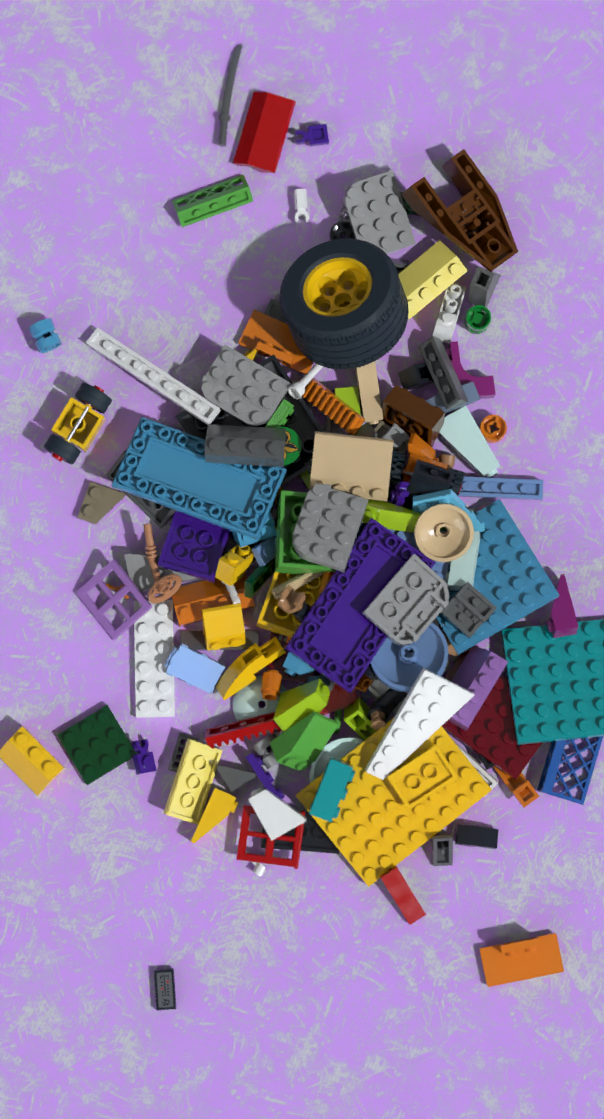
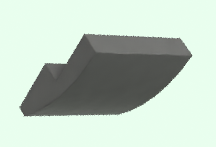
[440,582,497,638]

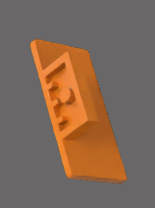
[238,310,314,375]
[479,933,564,987]

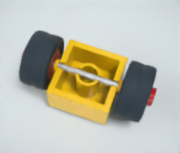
[44,382,112,465]

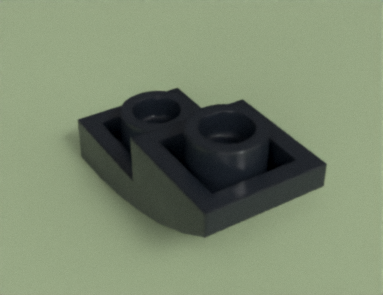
[455,825,498,849]

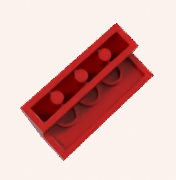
[233,91,296,173]

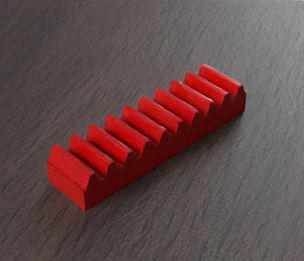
[205,712,281,749]

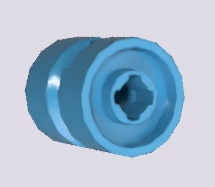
[29,318,62,353]

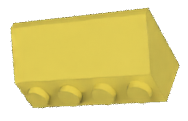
[398,240,468,319]

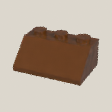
[382,385,445,447]

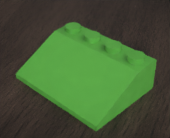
[275,491,336,574]

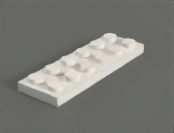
[134,600,175,718]

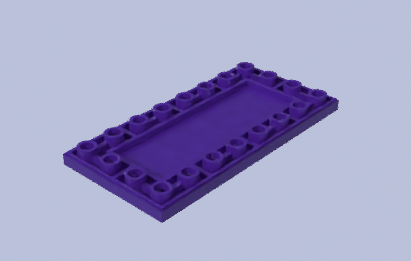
[285,518,436,693]

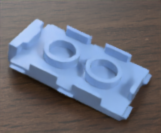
[164,643,226,694]

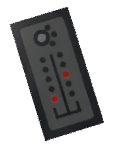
[154,969,176,1010]

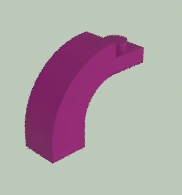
[446,341,496,399]

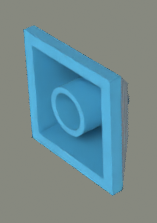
[282,652,317,677]

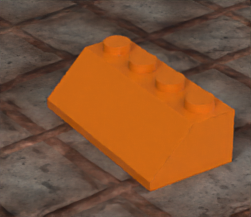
[172,572,255,627]

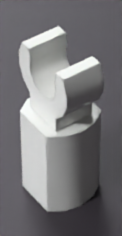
[294,189,309,223]

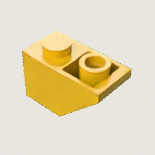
[215,545,255,586]

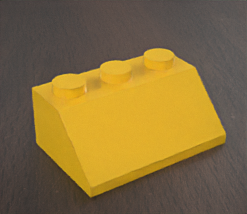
[0,726,65,796]

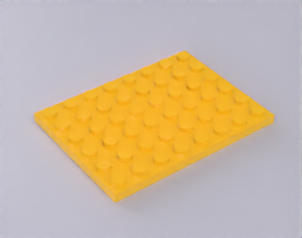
[295,715,492,887]

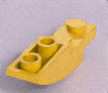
[216,636,286,701]

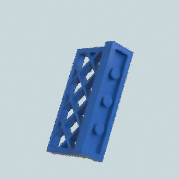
[537,736,603,805]

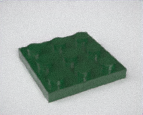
[57,705,137,785]

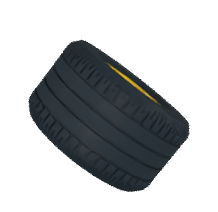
[280,238,408,370]

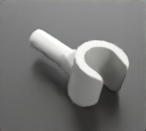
[246,851,266,877]

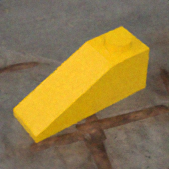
[191,788,238,843]

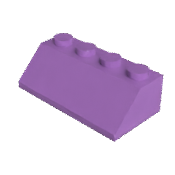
[448,646,508,731]

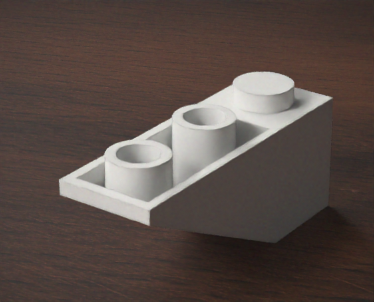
[433,283,467,344]

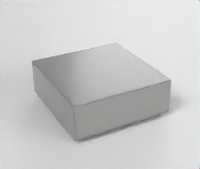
[382,423,409,451]

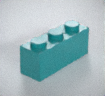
[309,756,355,822]

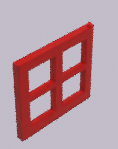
[236,805,305,869]

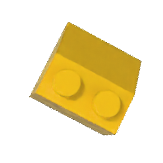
[202,603,245,651]

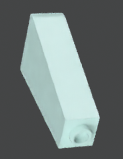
[438,406,500,478]

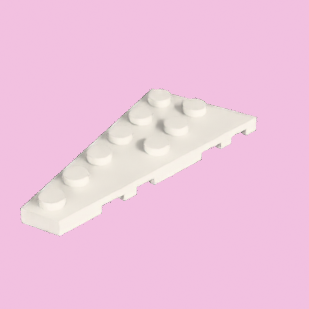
[365,668,474,780]

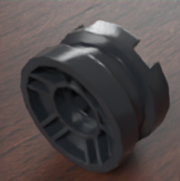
[329,221,355,241]

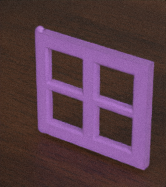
[76,559,153,640]

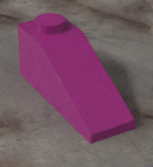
[547,574,579,638]

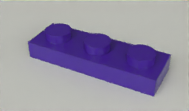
[246,753,285,799]

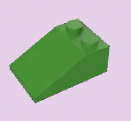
[270,712,339,771]

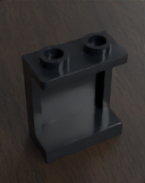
[403,459,454,509]

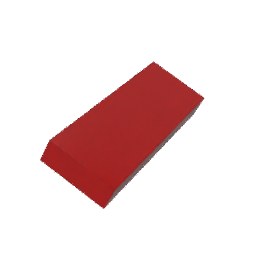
[380,866,426,925]

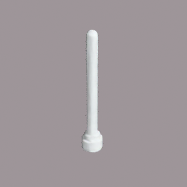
[288,363,323,399]

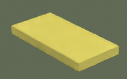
[163,739,223,825]

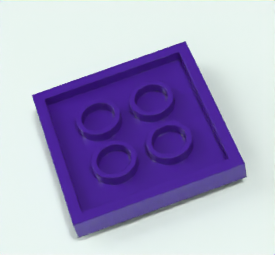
[158,511,231,582]

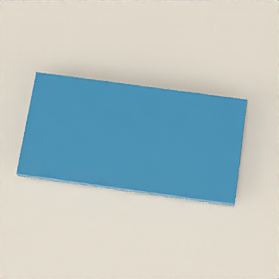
[112,417,286,540]

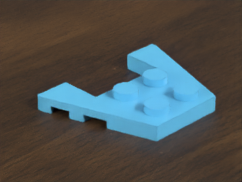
[413,489,485,532]

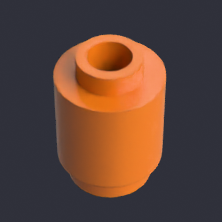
[261,670,282,700]

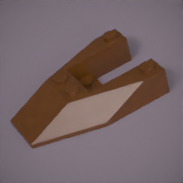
[401,149,518,272]

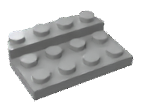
[343,170,416,253]
[201,345,291,427]
[293,484,368,572]
[362,554,449,645]

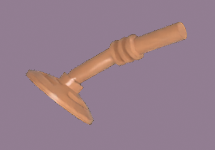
[143,523,182,604]

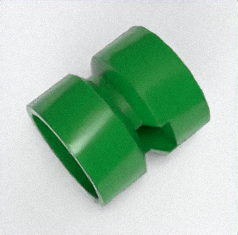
[464,305,491,335]

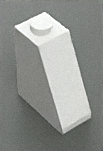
[248,788,307,841]

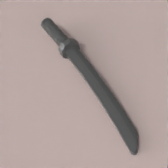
[218,44,242,147]

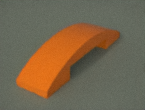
[493,766,540,808]

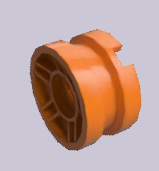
[479,414,507,443]

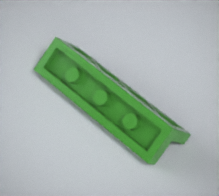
[172,174,253,227]

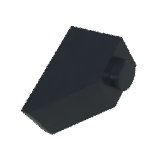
[398,363,434,390]

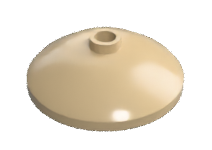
[415,503,474,562]

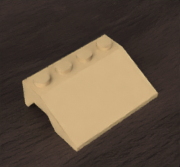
[310,431,394,501]

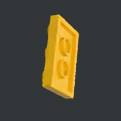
[387,744,458,810]

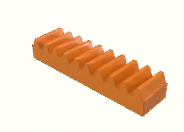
[303,377,365,435]

